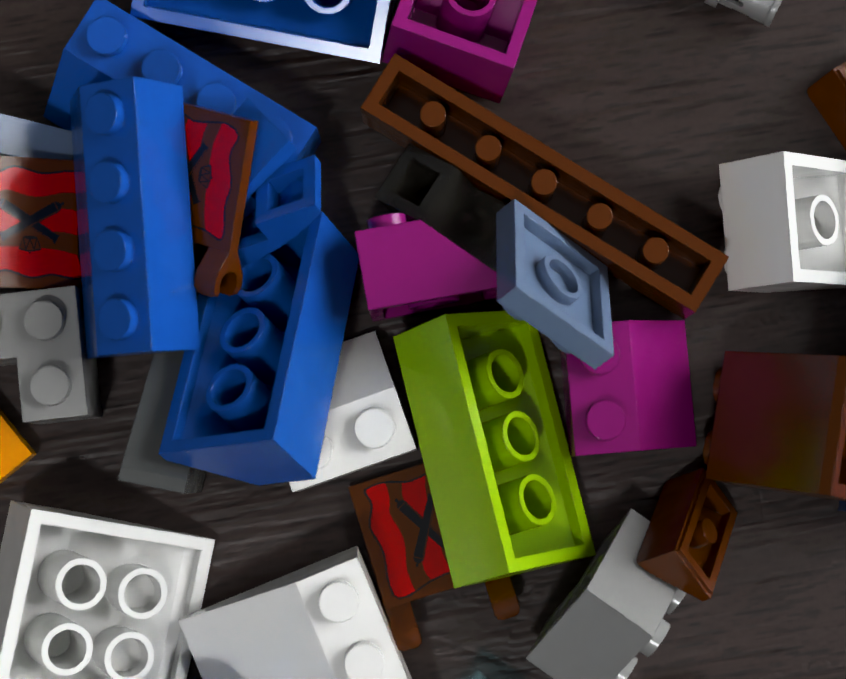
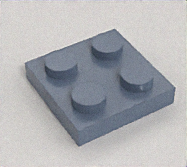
[496,198,614,369]

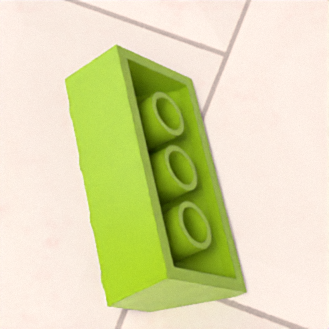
[393,311,596,589]

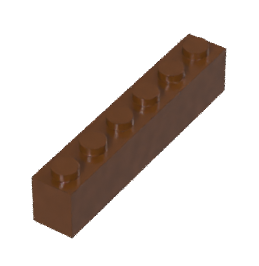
[360,53,729,319]

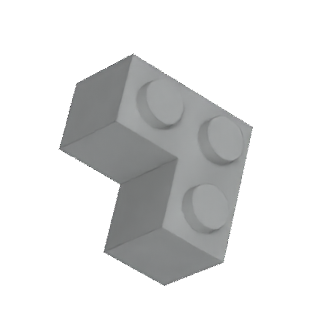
[0,286,102,425]
[525,508,686,679]

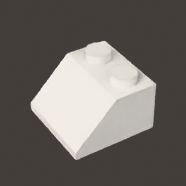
[718,151,846,293]
[289,331,417,493]

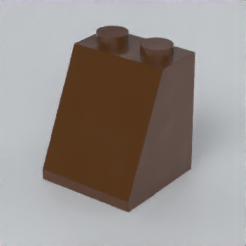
[703,351,846,502]

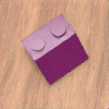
[381,0,537,104]
[354,213,497,322]
[560,320,697,457]

